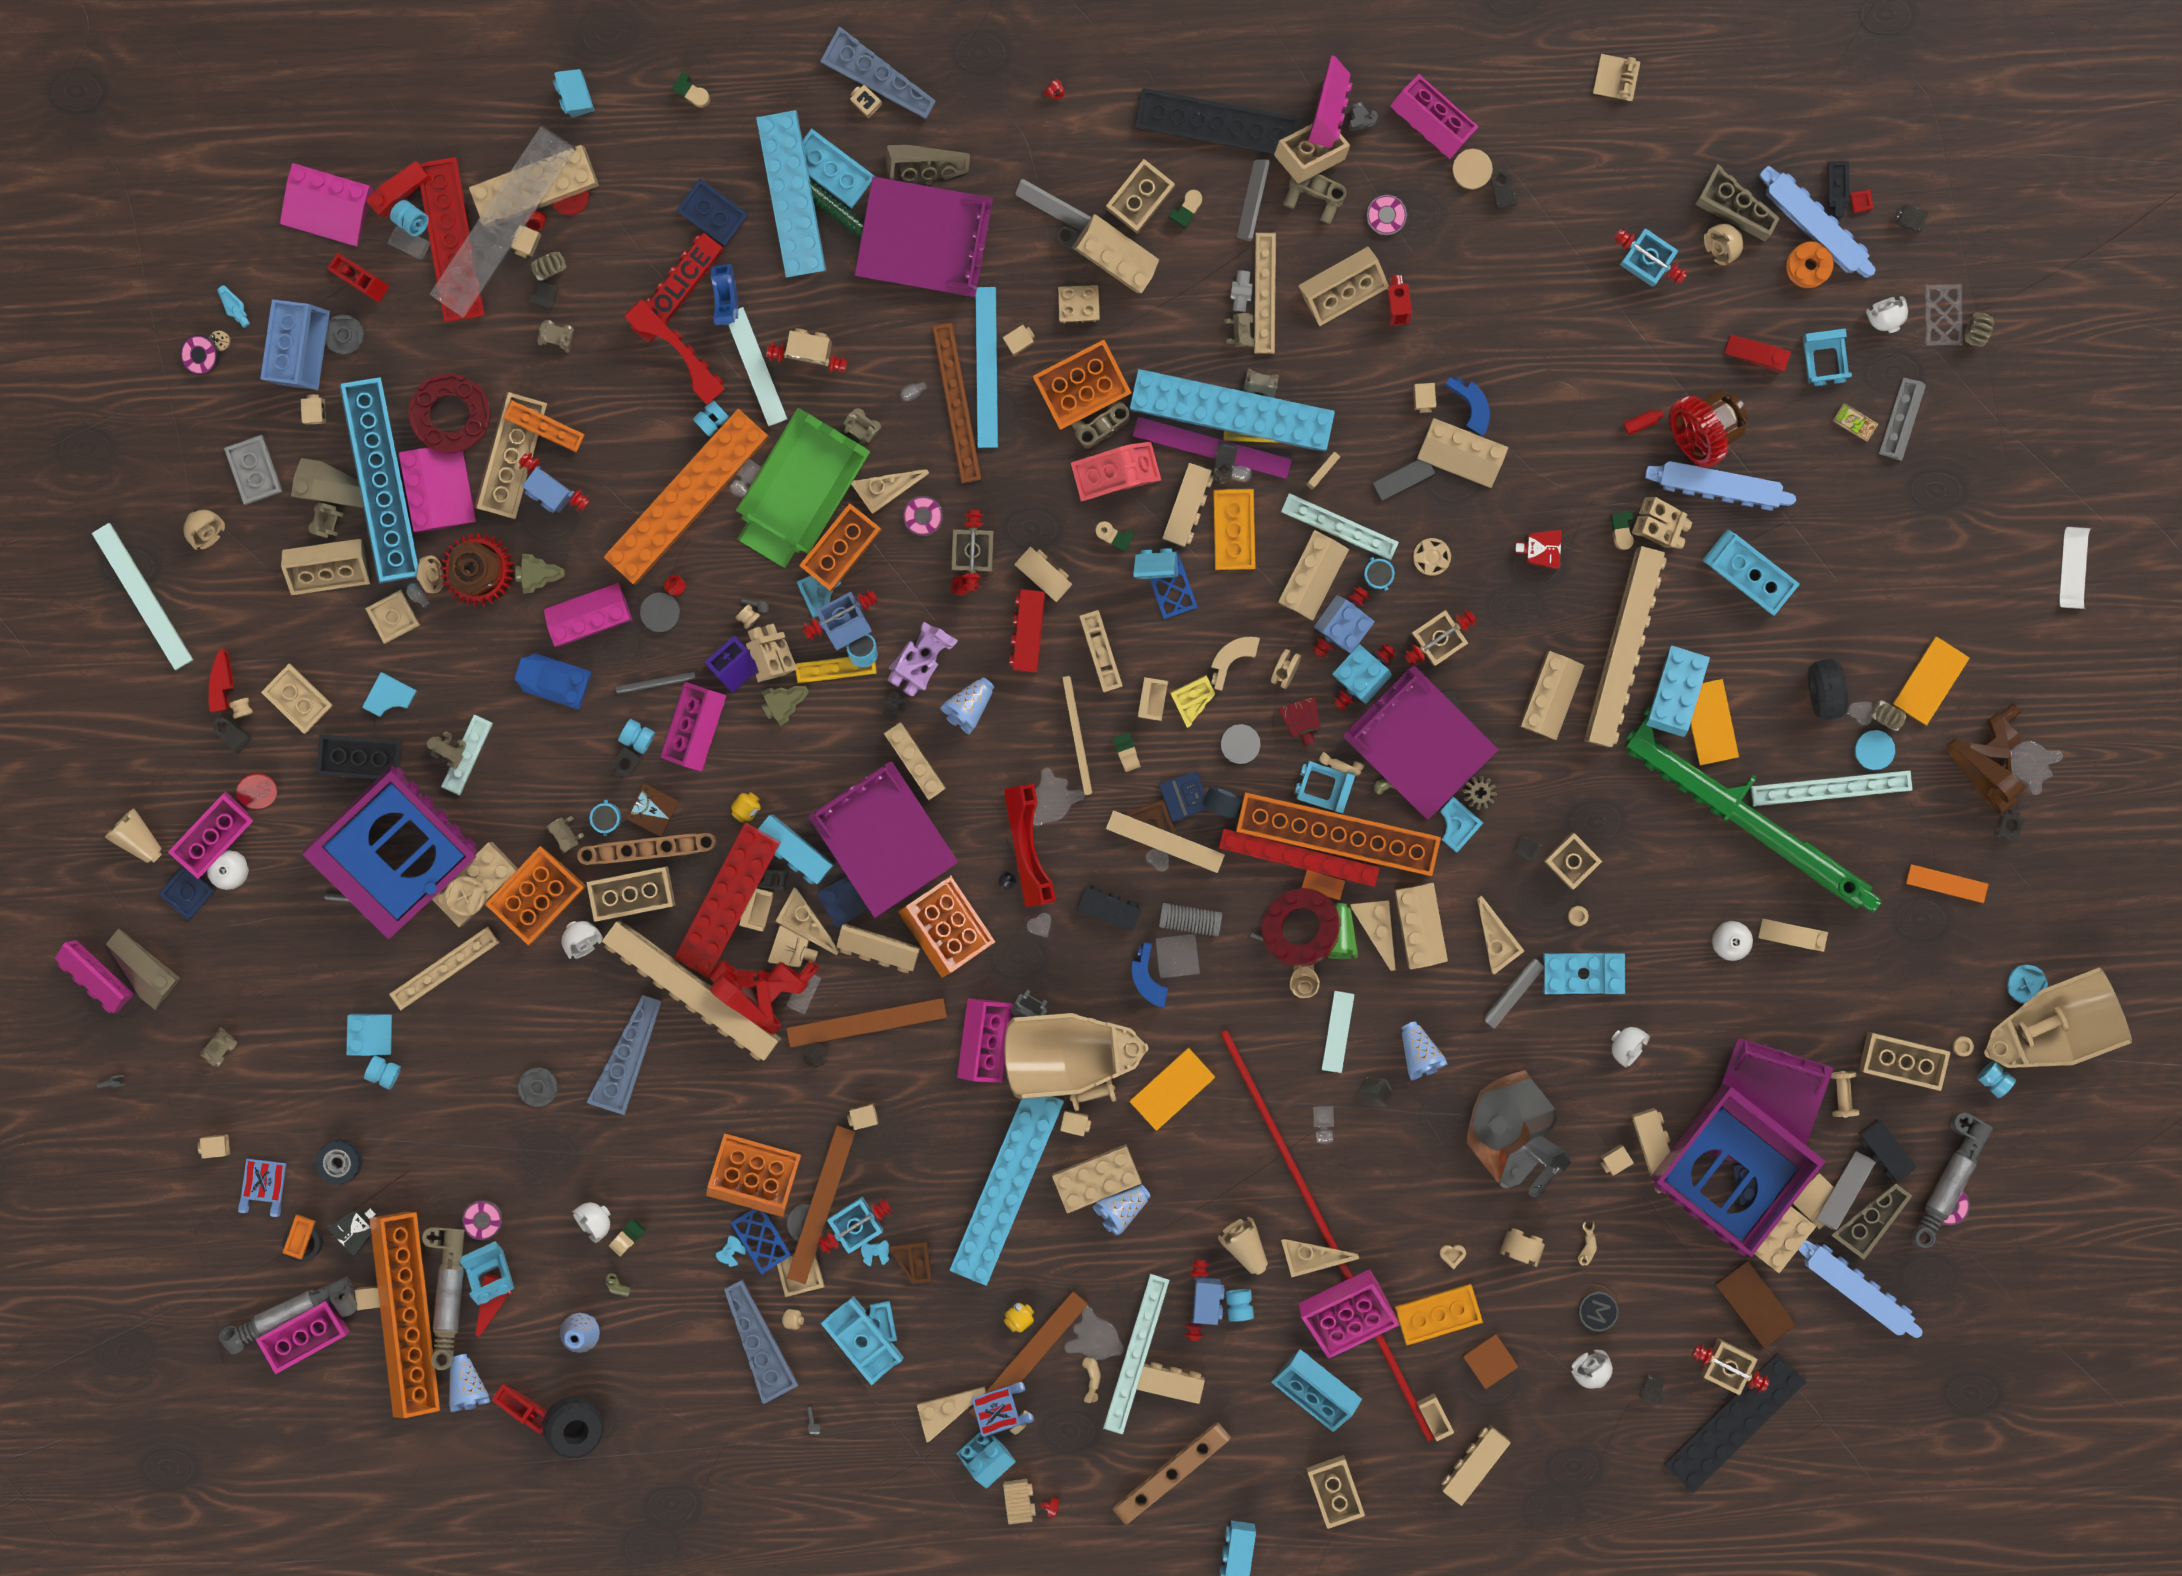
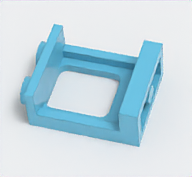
[1802,329,1852,386]
[1294,761,1355,814]
[460,1241,514,1305]

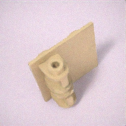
[1593,54,1640,101]
[1058,285,1100,323]

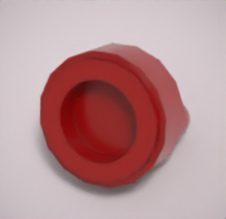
[1043,78,1065,100]
[525,211,546,231]
[664,575,686,596]
[951,575,969,596]
[1040,1497,1060,1518]

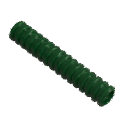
[810,179,864,241]

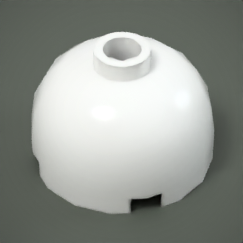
[1866,296,1908,333]
[207,850,249,890]
[561,921,603,959]
[1712,921,1753,961]
[1611,1027,1650,1068]
[572,1202,611,1243]
[1571,1350,1613,1389]

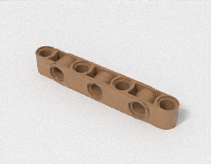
[577,833,717,865]
[1112,1422,1231,1525]

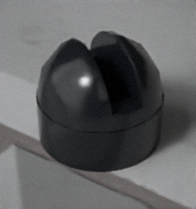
[999,871,1016,889]

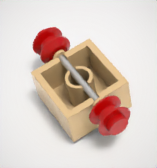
[766,328,847,375]
[1404,609,1477,666]
[1692,1338,1769,1395]

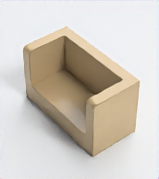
[1138,677,1168,721]
[739,888,774,932]
[1417,1393,1454,1442]

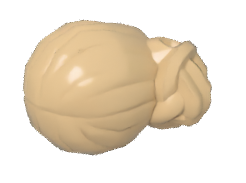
[1290,964,1320,998]

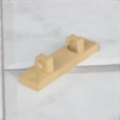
[1079,610,1123,693]

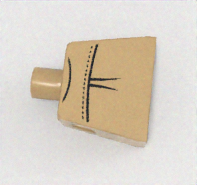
[768,925,818,967]

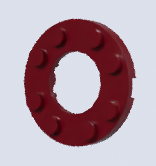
[409,374,490,453]
[1262,888,1341,967]

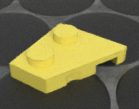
[1170,675,1215,728]

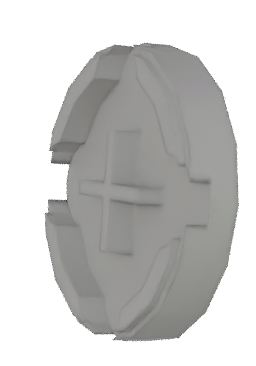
[1221,724,1261,764]

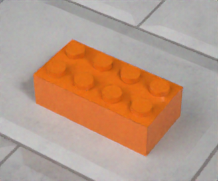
[799,503,882,592]

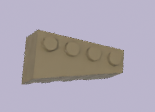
[1695,164,1780,242]
[1830,1183,1912,1260]

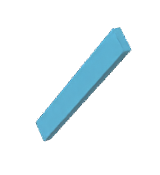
[976,287,998,448]

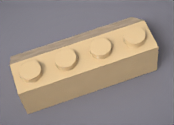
[1072,214,1159,293]
[1298,247,1389,326]
[1417,418,1508,488]
[1277,530,1349,621]
[281,539,370,595]
[1519,651,1585,740]
[1394,883,1448,969]
[837,924,921,973]

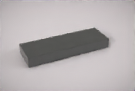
[1373,460,1436,501]

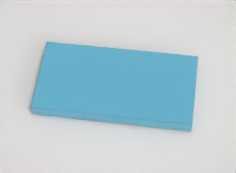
[802,128,875,209]

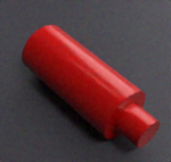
[1623,409,1664,435]

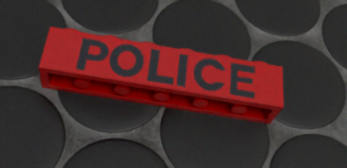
[630,233,724,344]

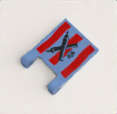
[238,1159,287,1217]
[972,1382,1034,1437]

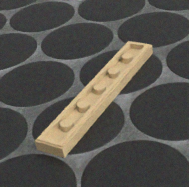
[1254,233,1276,354]
[1062,676,1092,795]
[1106,810,1225,873]
[389,926,500,1011]

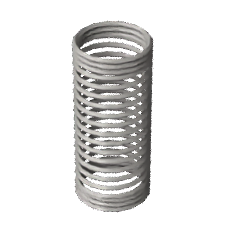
[1159,903,1222,937]

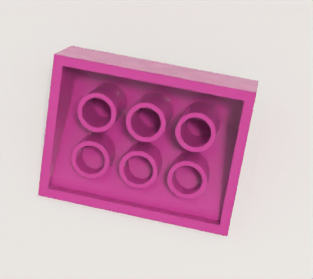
[280,163,374,247]
[399,448,477,533]
[1299,1269,1399,1359]

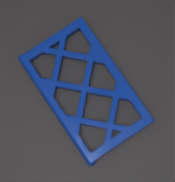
[1150,550,1198,619]
[730,1209,792,1275]

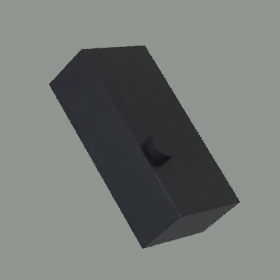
[316,734,403,779]

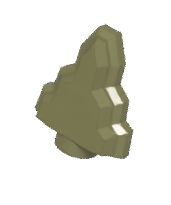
[515,554,565,594]
[761,686,809,727]

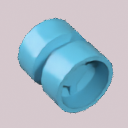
[390,200,429,236]
[693,400,730,438]
[618,719,655,754]
[364,1055,401,1090]
[1977,1061,2016,1098]
[1226,1289,1254,1321]

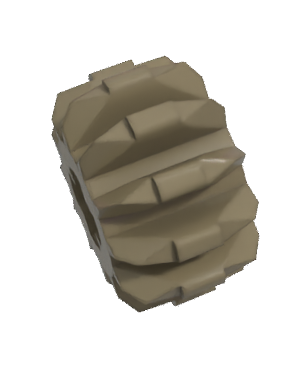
[531,251,567,280]
[1964,312,1994,347]
[1870,700,1907,731]
[1463,776,1497,810]

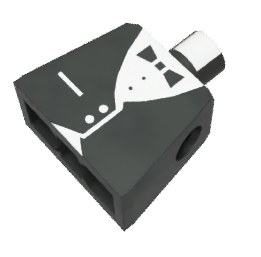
[327,1206,378,1256]

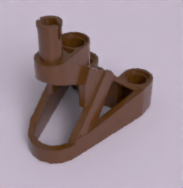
[1946,703,2024,815]

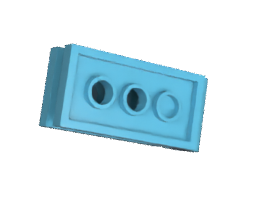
[1702,529,1799,616]

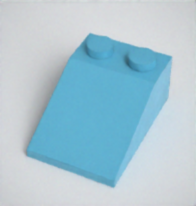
[1134,549,1178,579]

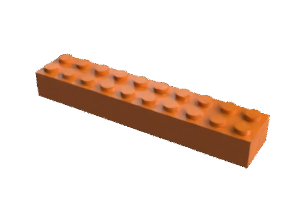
[604,409,770,585]
[1236,792,1441,876]
[370,1212,440,1419]

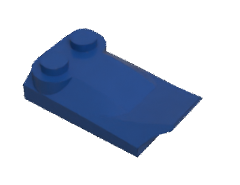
[514,653,592,710]

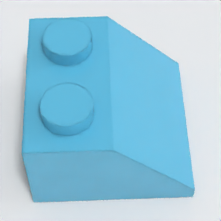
[347,1013,392,1056]

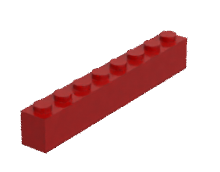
[1218,828,1380,887]

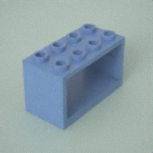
[260,299,330,390]

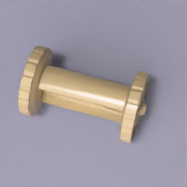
[2018,1006,2069,1048]
[1830,1071,1859,1118]
[1070,1080,1116,1111]

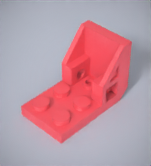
[1071,442,1161,501]

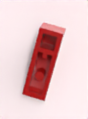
[366,161,429,217]
[327,252,390,303]
[1724,335,1791,373]
[475,1274,513,1336]

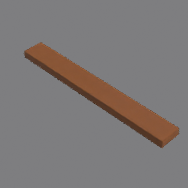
[933,322,981,484]
[786,998,947,1048]
[787,1125,856,1285]
[969,1291,1088,1419]

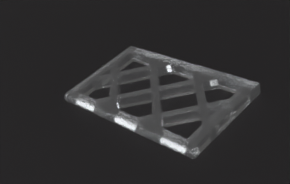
[1925,284,1963,346]

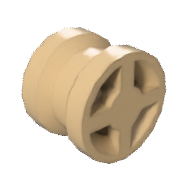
[736,604,760,629]
[229,698,253,719]

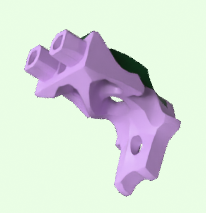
[888,622,958,697]

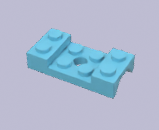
[1543,953,1625,994]
[821,1296,904,1385]

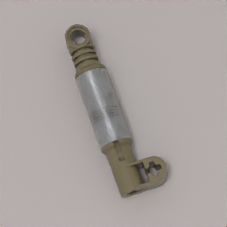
[422,1228,465,1370]

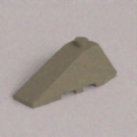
[886,145,970,186]
[291,458,363,508]
[106,929,181,1010]

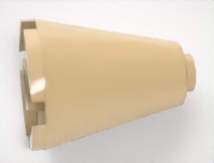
[105,808,162,863]
[1218,1217,1268,1275]

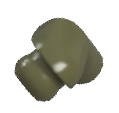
[1374,777,1397,795]
[605,1273,631,1297]

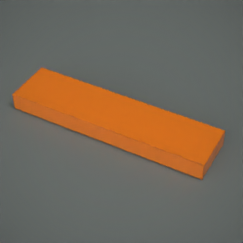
[503,400,585,453]
[1905,864,1989,903]

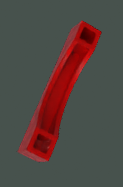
[623,299,725,405]
[1004,784,1056,907]

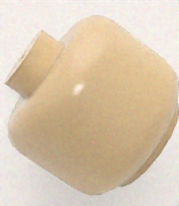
[782,1309,804,1330]

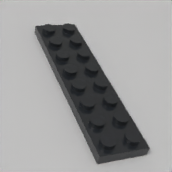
[1135,88,1300,155]
[1664,1352,1807,1493]

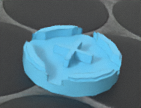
[1854,730,1895,770]
[2006,964,2048,1004]

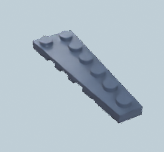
[820,27,936,120]
[587,995,662,1115]
[724,1279,799,1404]

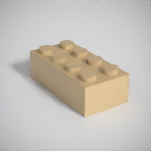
[432,842,518,927]
[586,866,675,922]
[1859,1032,1951,1091]
[1052,1144,1141,1213]

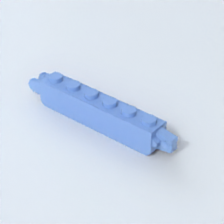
[1759,166,1875,278]
[1645,461,1796,511]
[1798,1240,1923,1338]

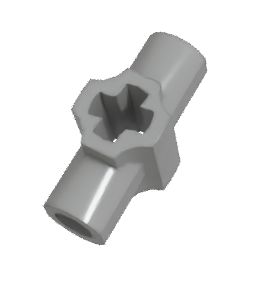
[1230,270,1252,312]

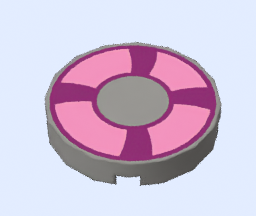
[1366,195,1407,236]

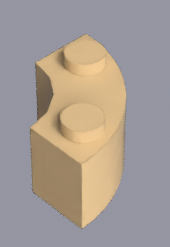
[1014,547,1072,602]

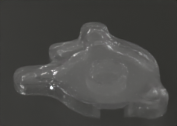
[2010,741,2063,795]
[1033,768,1085,826]
[1065,1307,1124,1360]

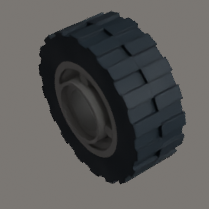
[315,1139,362,1185]

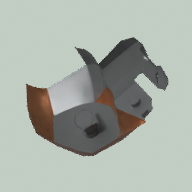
[1467,1070,1571,1198]

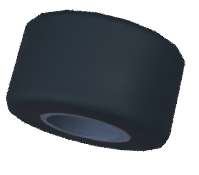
[1203,786,1243,818]

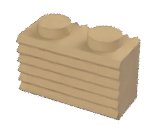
[1003,1479,1036,1524]

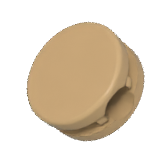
[1271,649,1301,689]

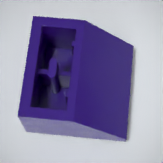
[705,636,758,692]

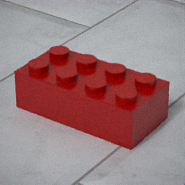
[1009,589,1045,673]

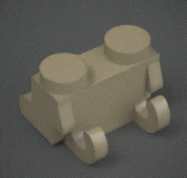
[1225,313,1254,348]
[537,320,574,353]
[1243,369,1279,398]
[843,408,881,446]
[308,502,344,538]
[427,732,466,769]
[546,816,584,854]
[199,1027,237,1067]

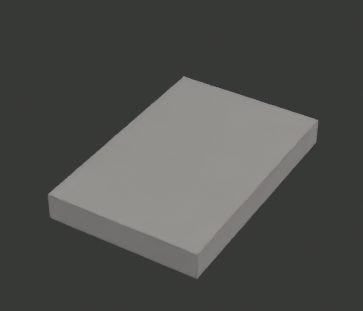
[224,435,283,505]

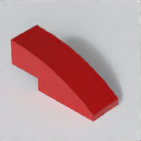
[208,649,235,712]
[492,1384,547,1435]

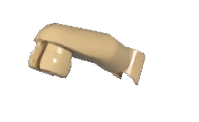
[1319,752,1364,776]

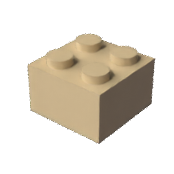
[1543,832,1602,890]

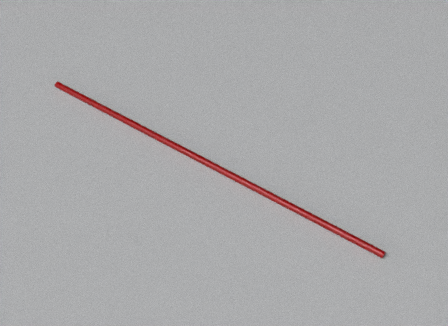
[1220,1030,1434,1442]

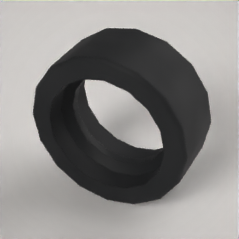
[282,1226,323,1262]

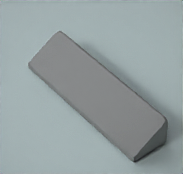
[1237,160,1270,241]
[1016,179,1091,232]
[1879,378,1926,461]
[1483,958,1544,1028]
[1816,1151,1876,1230]

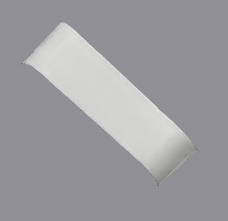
[2060,527,2091,609]

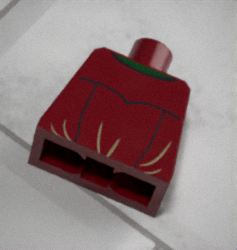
[1278,696,1320,746]

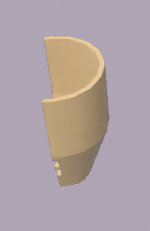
[1985,968,2132,1068]
[1004,1013,1148,1099]

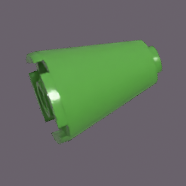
[1328,903,1358,959]

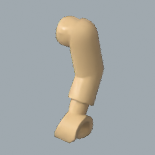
[1578,1220,1597,1266]
[1082,1357,1101,1403]

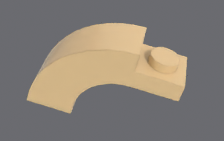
[1211,637,1260,691]
[1758,918,1828,952]

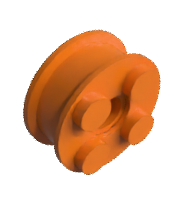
[1786,242,1834,288]

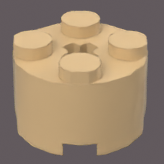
[1499,1228,1545,1267]

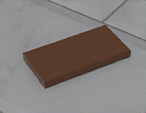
[1715,1260,1796,1348]

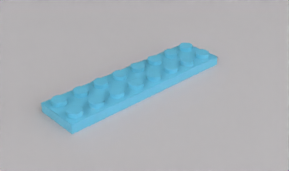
[756,110,826,277]

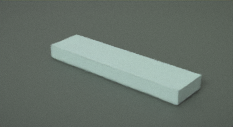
[441,715,493,796]
[1322,991,1354,1073]

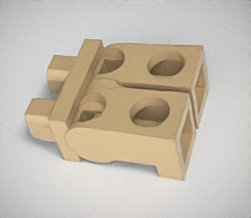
[1632,497,1692,549]
[746,624,797,682]

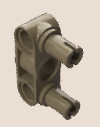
[1283,174,1346,224]
[1071,401,1130,449]

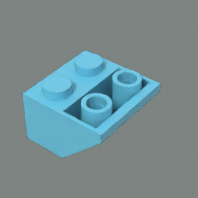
[553,69,595,118]
[957,1431,1016,1489]

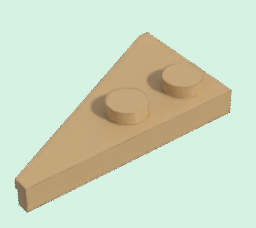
[851,469,930,514]
[776,887,840,955]
[1477,896,1524,974]
[1350,900,1396,971]
[1281,1239,1359,1277]
[917,1386,986,1442]

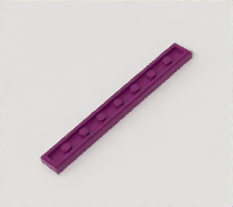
[1133,417,1292,479]

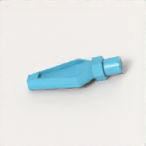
[217,285,250,328]

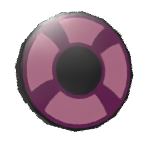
[180,335,220,375]

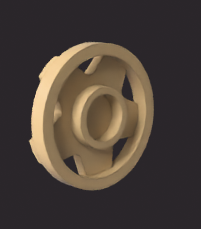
[1413,538,1451,576]
[416,556,445,593]

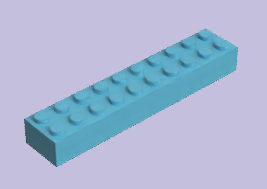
[1130,369,1335,452]
[340,377,418,584]
[950,1096,1064,1286]

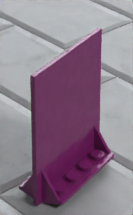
[855,177,993,297]
[1343,665,1499,820]
[809,762,959,918]
[1705,1038,1833,1172]

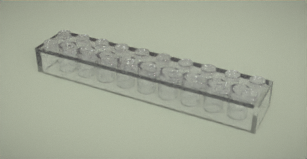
[429,126,577,317]

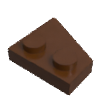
[889,1241,932,1284]

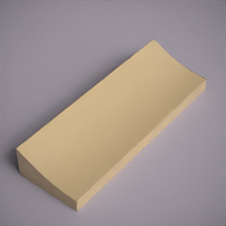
[474,392,547,519]

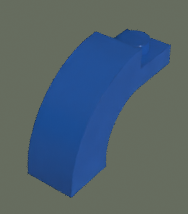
[711,264,738,325]
[1444,377,1490,437]
[1132,942,1168,1008]

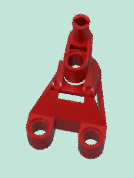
[709,960,820,1034]

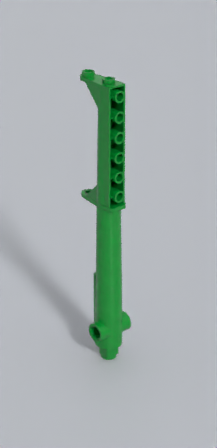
[1624,705,1882,913]

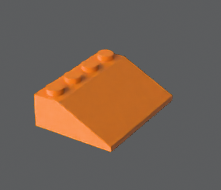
[1032,340,1131,430]
[485,846,587,946]
[898,876,995,978]
[706,1133,801,1217]

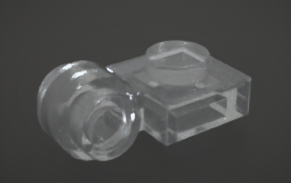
[729,459,761,498]
[1313,1106,1334,1145]

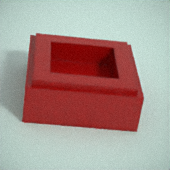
[1849,189,1874,214]

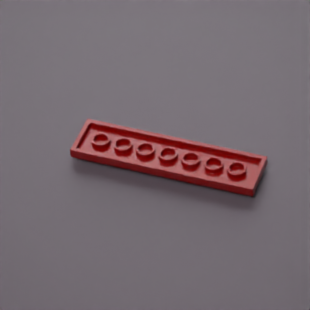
[419,157,485,323]
[674,822,781,978]

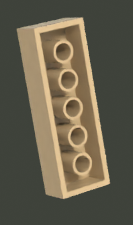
[469,145,599,228]

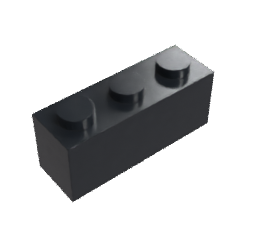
[1077,885,1142,932]
[1858,1119,1917,1182]

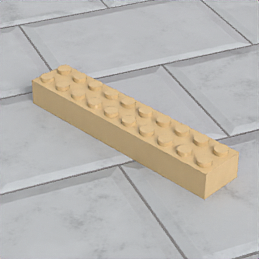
[1584,546,1667,747]
[602,920,781,1061]

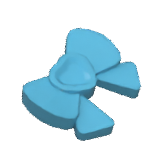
[716,1235,746,1267]
[861,1240,889,1266]

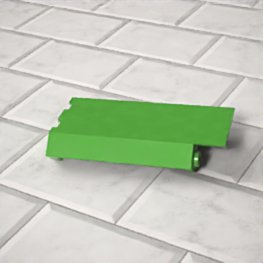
[736,408,870,568]

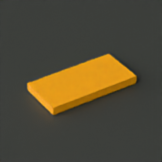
[1213,489,1255,570]
[1892,636,1970,725]
[1690,679,1739,765]
[1130,1047,1215,1131]
[1395,1284,1483,1346]

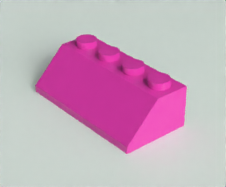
[1308,55,1352,148]
[1390,74,1479,159]
[544,583,632,647]
[660,682,727,772]
[168,791,253,879]
[55,940,135,1013]
[957,998,1013,1083]
[256,1300,350,1374]

